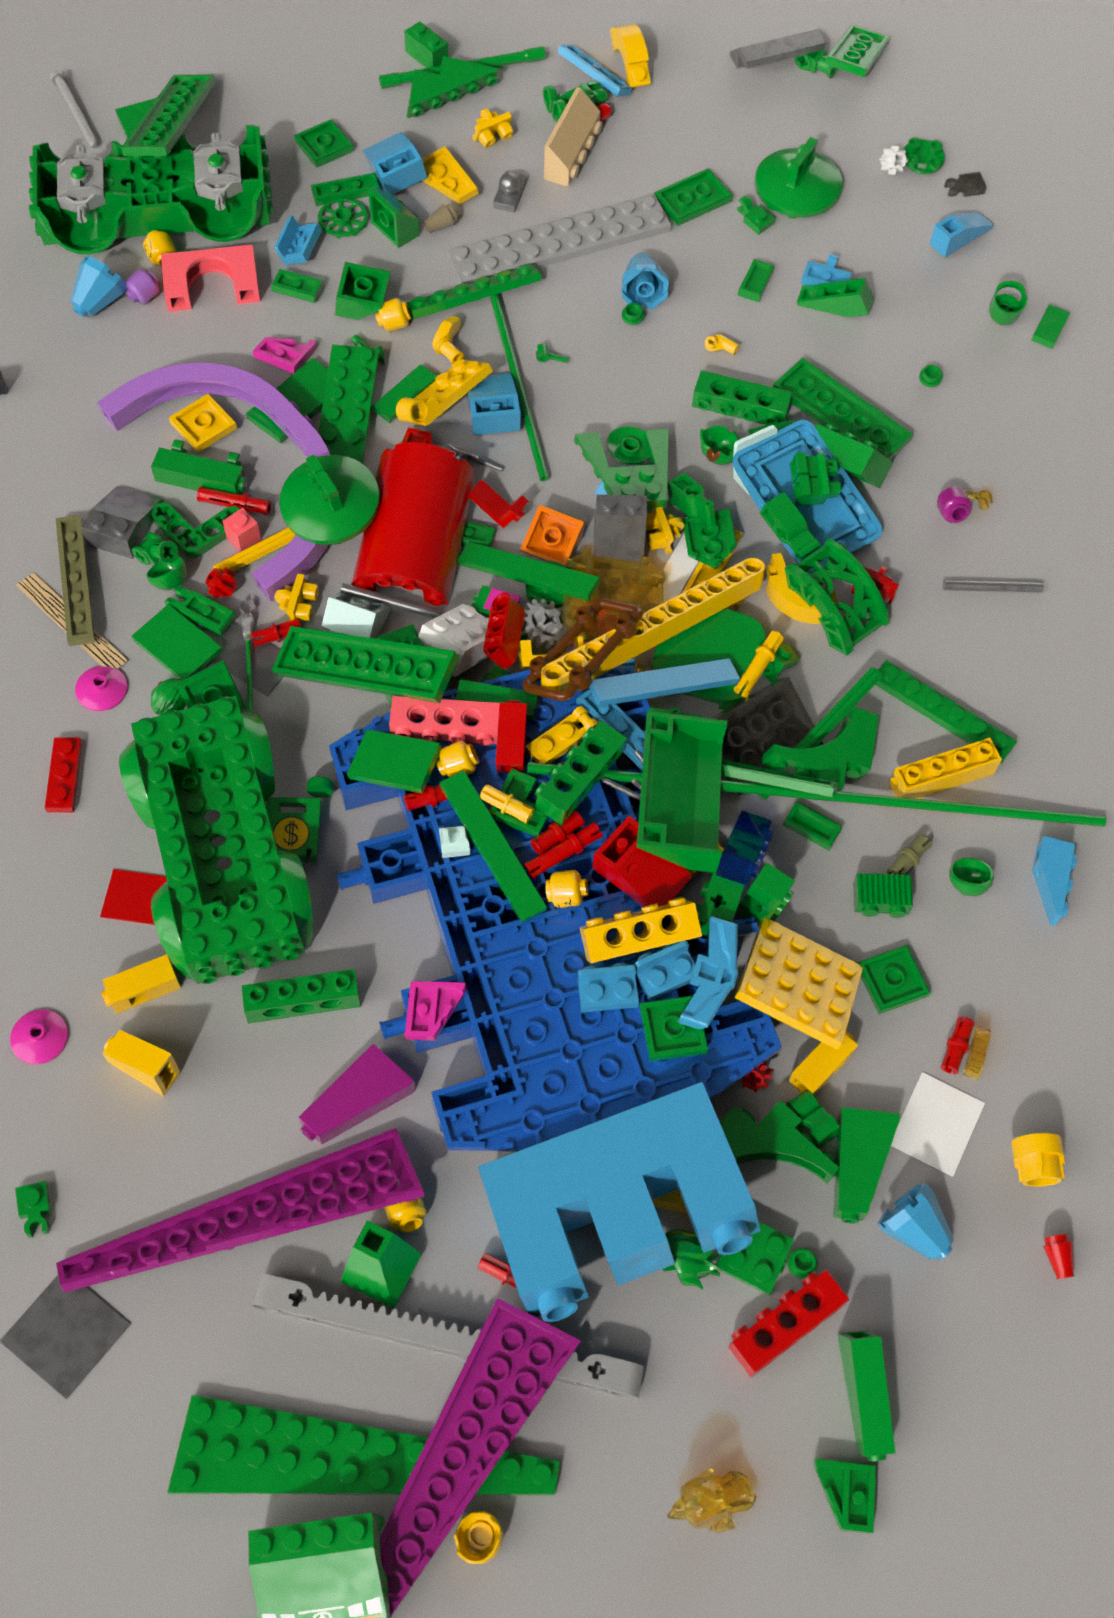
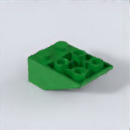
[815,424,893,489]

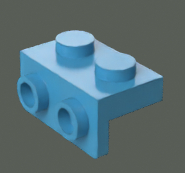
[274,216,322,265]

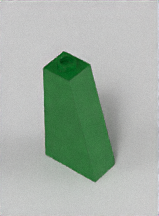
[833,1107,900,1224]
[837,1330,896,1461]

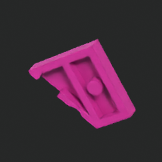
[253,337,317,374]

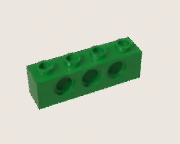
[692,370,792,425]
[535,721,627,826]
[241,969,360,1024]

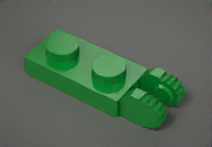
[164,585,236,636]

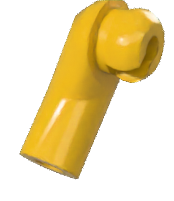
[705,334,740,355]

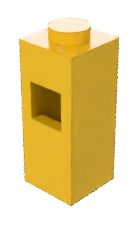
[101,954,181,1014]
[788,1031,858,1096]

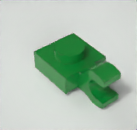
[737,195,775,235]

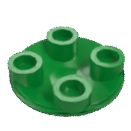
[903,137,945,174]

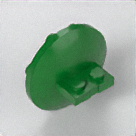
[755,137,843,219]
[279,454,380,545]

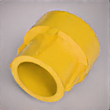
[1011,1133,1065,1187]

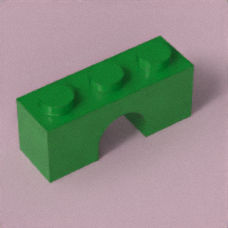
[736,863,795,928]

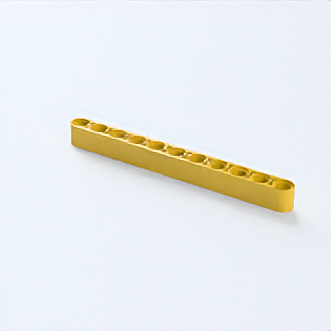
[541,558,765,691]

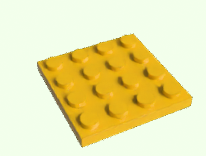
[735,918,863,1050]

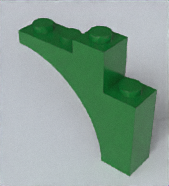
[762,707,879,791]
[720,1101,839,1184]

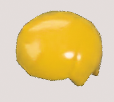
[454,1511,503,1564]

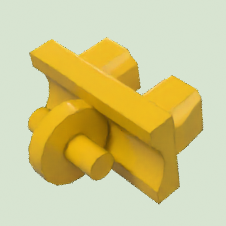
[472,108,513,148]
[646,507,684,554]
[274,574,319,621]

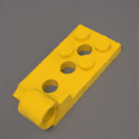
[396,359,493,426]

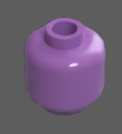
[125,269,159,304]

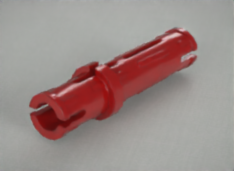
[196,486,272,516]
[523,822,603,879]

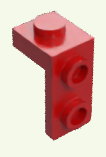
[468,479,529,529]

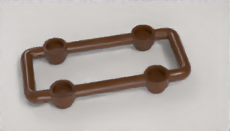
[522,598,643,702]

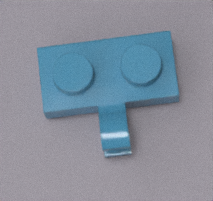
[801,254,852,285]

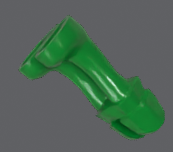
[542,81,608,122]

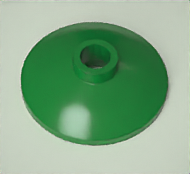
[606,426,650,465]

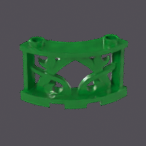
[785,538,890,656]

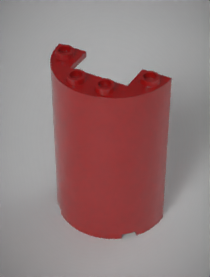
[351,442,475,606]

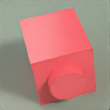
[223,508,261,552]

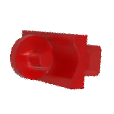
[851,565,899,604]

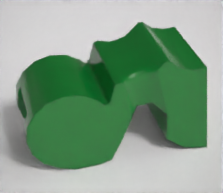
[786,1090,840,1149]

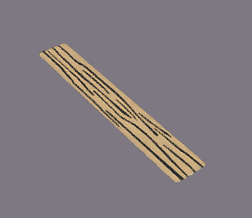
[16,573,127,669]

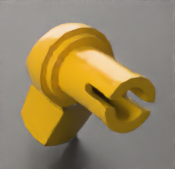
[432,316,464,364]

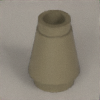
[423,204,458,233]

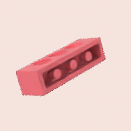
[389,696,500,746]

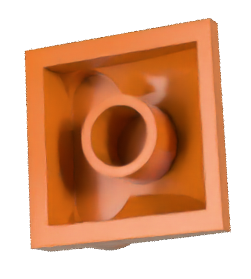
[520,505,585,566]

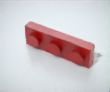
[44,737,83,813]

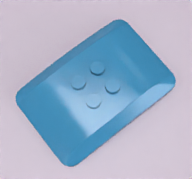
[732,420,882,573]

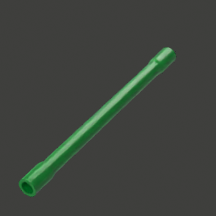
[379,46,546,89]

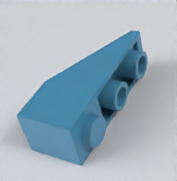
[930,212,994,258]
[1032,836,1078,926]

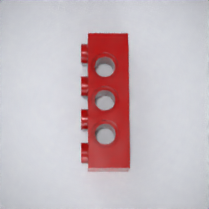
[728,1270,849,1378]

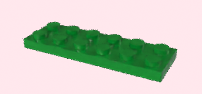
[318,344,380,464]
[773,357,913,460]

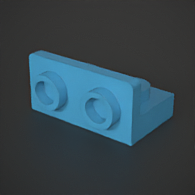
[635,940,695,1001]
[577,963,639,1013]

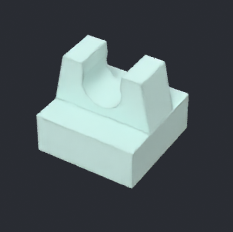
[439,826,470,858]

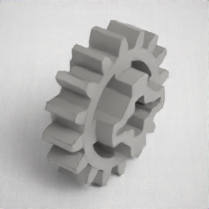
[521,599,572,651]

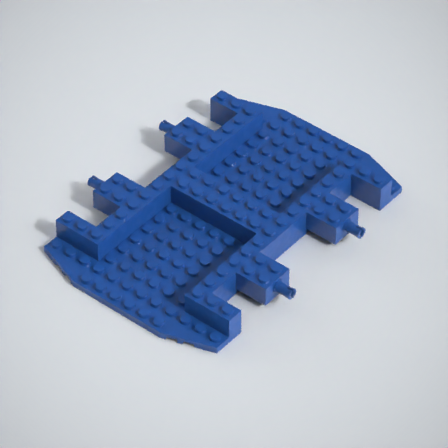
[329,666,782,1152]

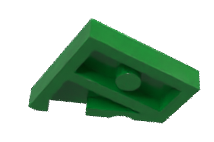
[813,1459,876,1534]

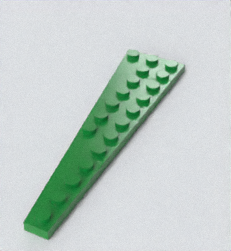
[167,1395,560,1496]

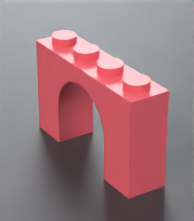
[161,245,260,312]

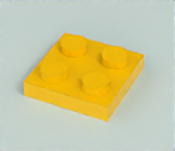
[169,394,237,453]

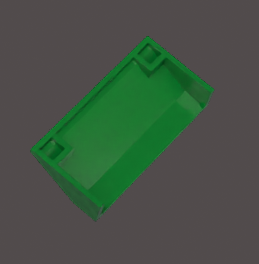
[637,711,727,873]

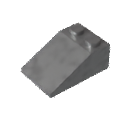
[81,486,163,559]

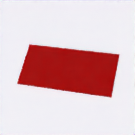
[100,869,167,925]

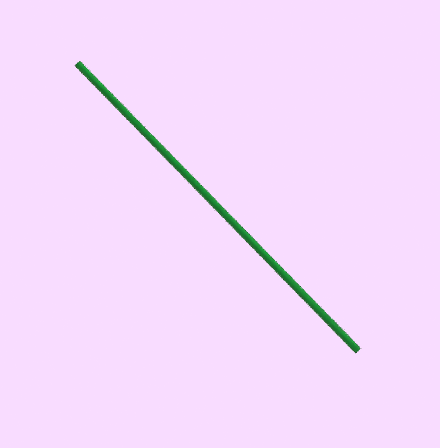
[527,762,1106,827]

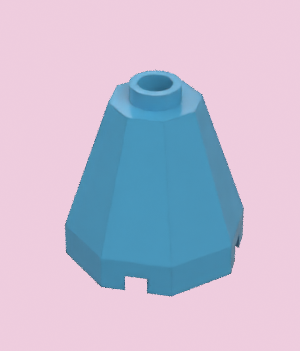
[621,253,669,309]
[70,256,127,317]
[877,1183,954,1260]

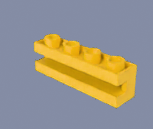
[889,738,1002,799]

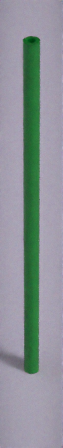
[490,295,549,481]

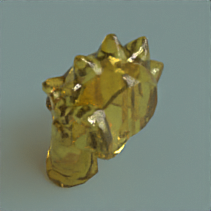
[667,1467,756,1532]

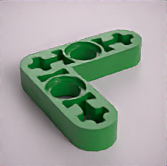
[151,502,240,558]

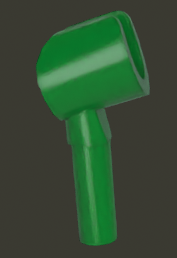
[536,344,568,363]

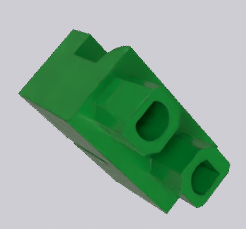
[789,452,841,506]

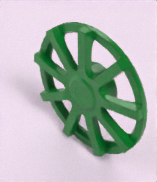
[318,198,368,239]

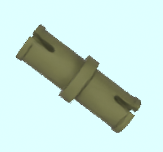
[887,834,932,875]

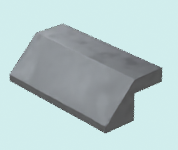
[730,29,826,69]

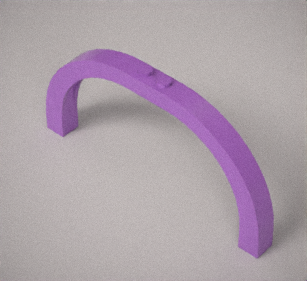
[97,363,330,602]

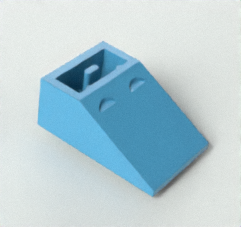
[362,132,427,194]
[467,373,520,435]

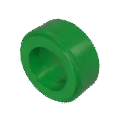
[306,776,334,797]

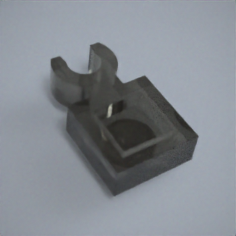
[944,172,987,197]

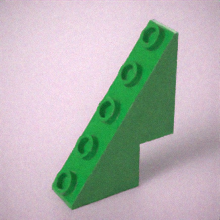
[407,56,499,118]

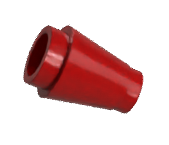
[1043,1234,1075,1279]

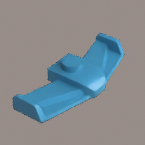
[678,916,739,1029]

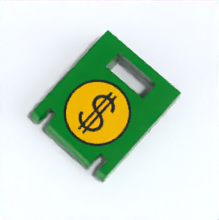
[266,797,322,862]

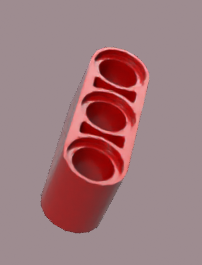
[483,593,525,669]

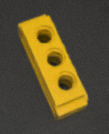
[579,897,702,963]

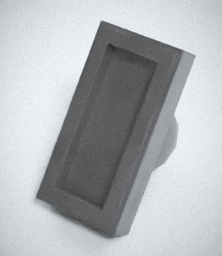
[493,171,526,212]

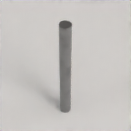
[943,580,1044,592]
[340,583,440,618]

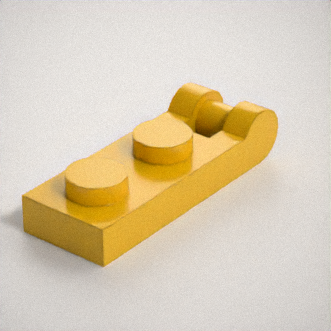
[525,705,599,764]

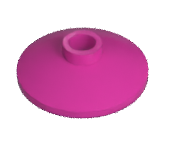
[75,666,128,711]
[10,1009,68,1064]

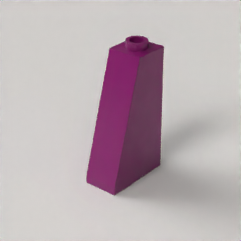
[299,1044,416,1145]

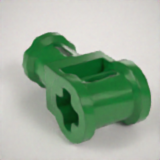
[795,50,838,79]
[131,532,178,565]

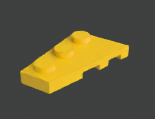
[422,146,479,204]

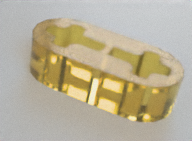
[963,1026,991,1080]

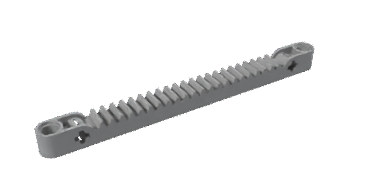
[251,1274,644,1400]

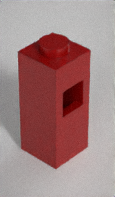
[496,700,527,773]

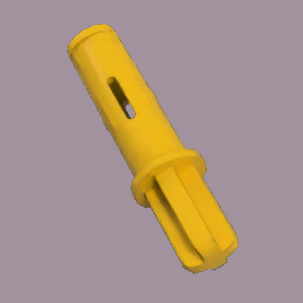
[734,631,784,698]

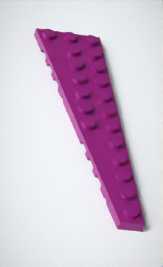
[56,1128,424,1293]
[380,1298,581,1618]

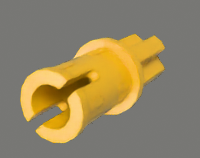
[480,785,535,824]

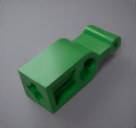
[667,473,716,526]
[759,492,820,560]

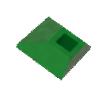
[340,1220,422,1309]

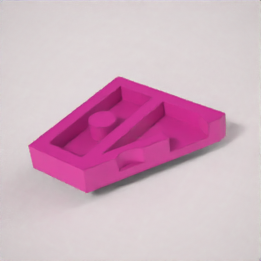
[405,981,467,1041]

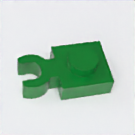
[15,1181,51,1238]

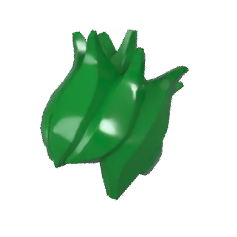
[662,1230,720,1290]

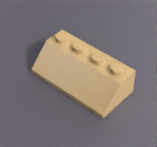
[544,87,602,187]

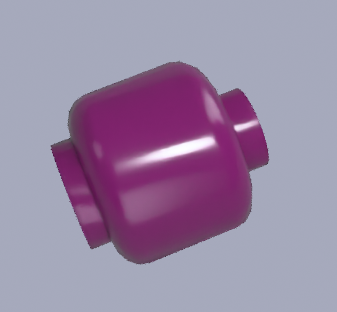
[937,487,972,523]

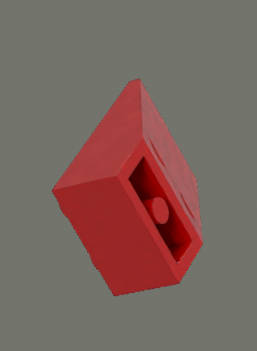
[592,816,693,907]

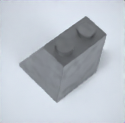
[593,494,647,572]

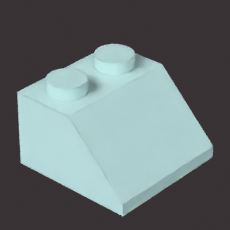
[322,592,392,638]

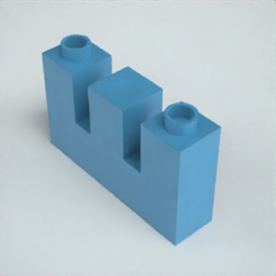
[478,1082,760,1322]

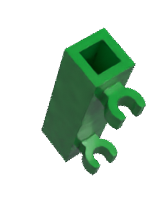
[151,439,247,494]

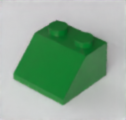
[368,187,420,248]
[335,262,390,320]

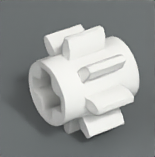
[879,146,908,175]

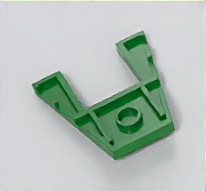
[574,429,669,508]

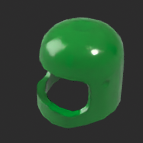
[989,281,1027,325]

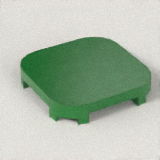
[651,609,765,710]

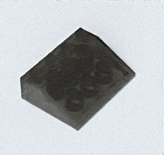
[709,677,824,795]

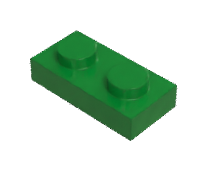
[271,269,323,303]

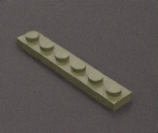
[55,515,95,646]

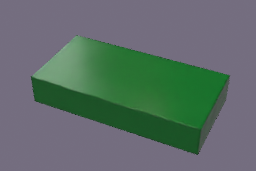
[738,259,775,303]
[1031,304,1070,349]
[783,801,843,851]

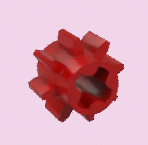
[205,567,237,599]
[742,1060,774,1092]

